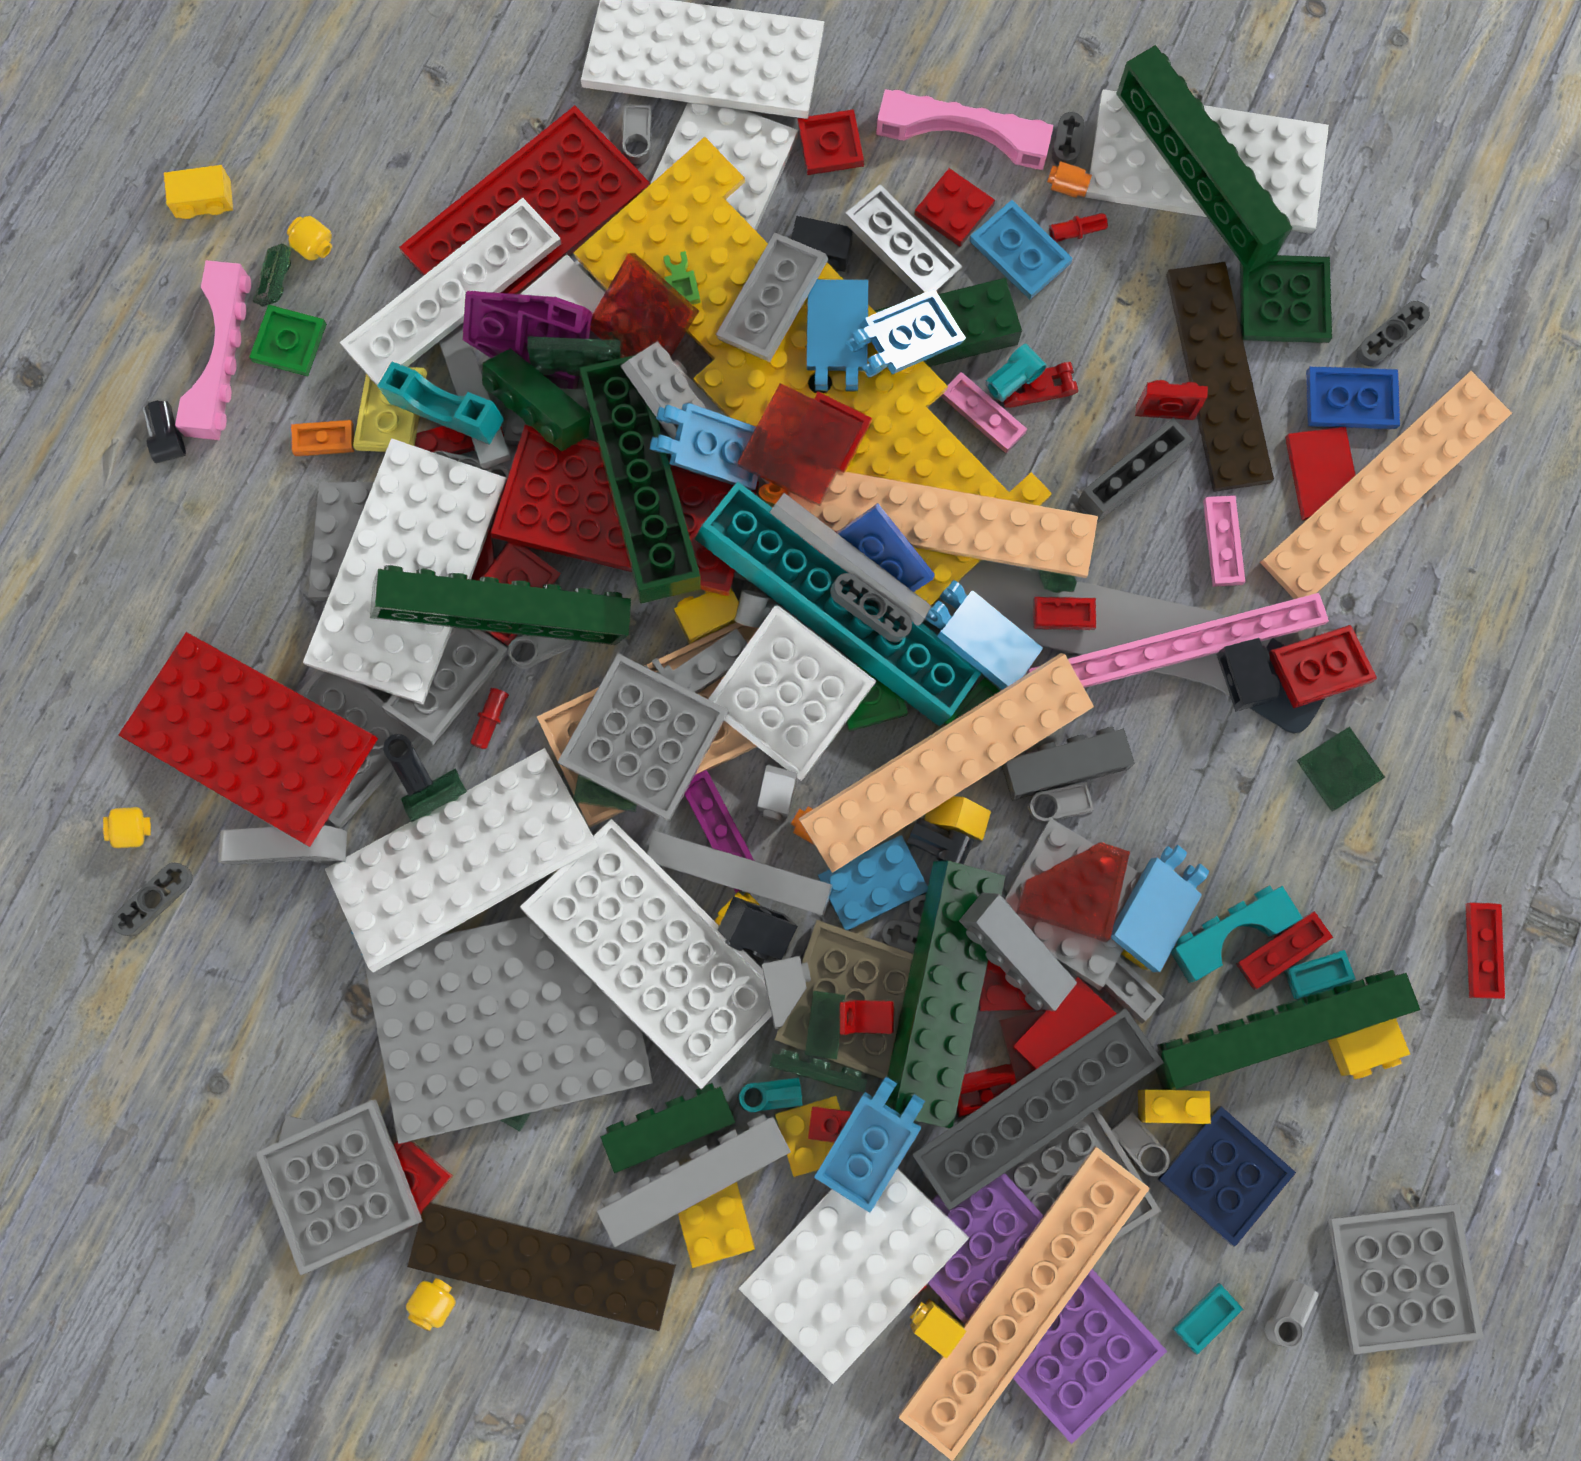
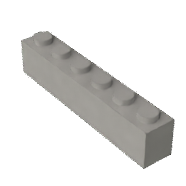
[597,1114,791,1247]

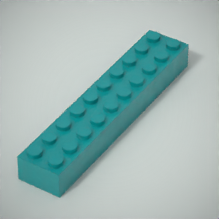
[695,481,981,726]

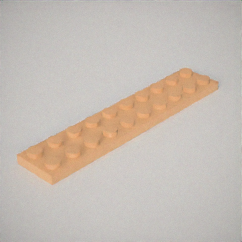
[1260,371,1512,599]
[789,463,1098,578]
[799,653,1094,873]
[899,1146,1150,1461]

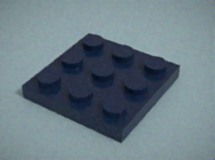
[1158,1106,1296,1247]

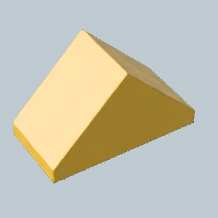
[924,796,991,841]

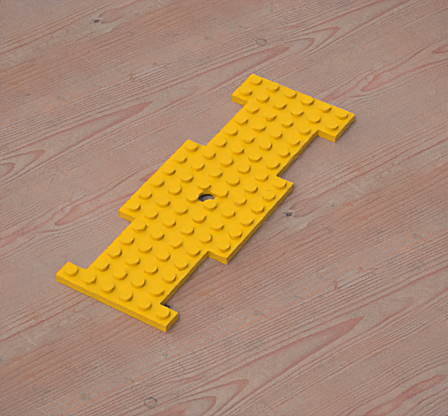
[574,137,1052,606]

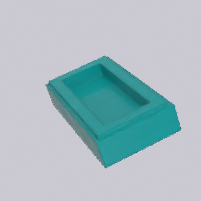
[1284,950,1356,1000]
[1172,1283,1244,1355]

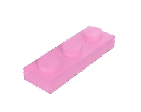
[940,372,1027,453]
[1203,495,1245,587]

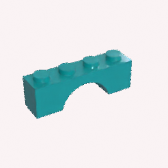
[377,361,504,445]
[1171,885,1303,983]

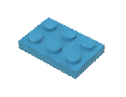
[969,200,1073,300]
[818,835,928,931]

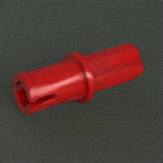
[1049,213,1108,243]
[470,688,509,749]

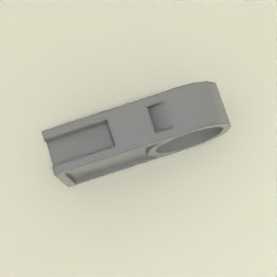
[622,105,652,165]
[508,635,572,669]
[1028,782,1094,823]
[1111,1112,1170,1176]

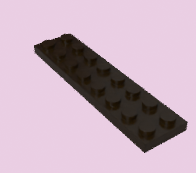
[1166,262,1274,492]
[407,1202,676,1331]

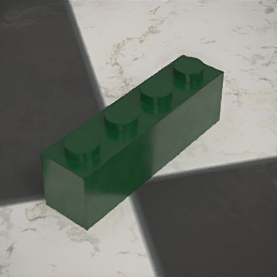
[482,348,590,452]
[600,1083,736,1174]

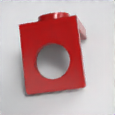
[840,1000,894,1035]
[808,1106,853,1143]

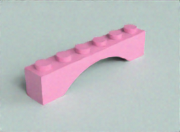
[876,89,1054,170]
[175,260,251,440]

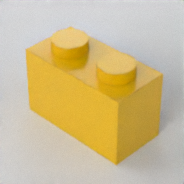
[164,165,233,219]
[674,588,739,644]
[1327,1018,1410,1080]
[1138,1090,1211,1124]
[909,1299,967,1359]

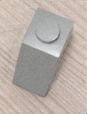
[757,765,797,821]
[762,956,811,1029]

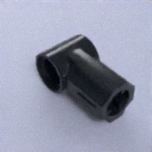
[143,400,186,464]
[383,734,434,797]
[907,818,974,865]

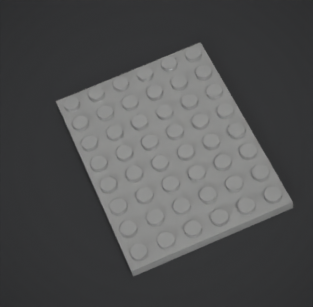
[363,916,653,1144]

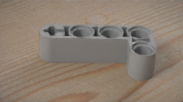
[218,825,347,865]

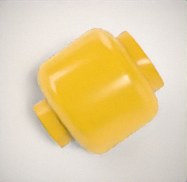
[287,216,332,261]
[103,807,151,848]
[406,1278,456,1332]

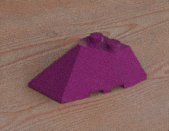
[462,291,592,389]

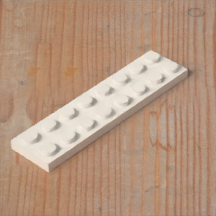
[340,198,562,385]

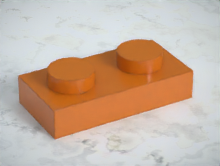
[291,420,354,456]

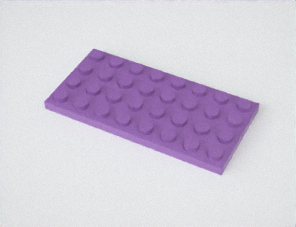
[928,1173,1167,1444]

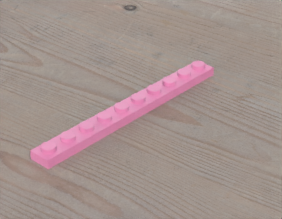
[1027,593,1329,688]

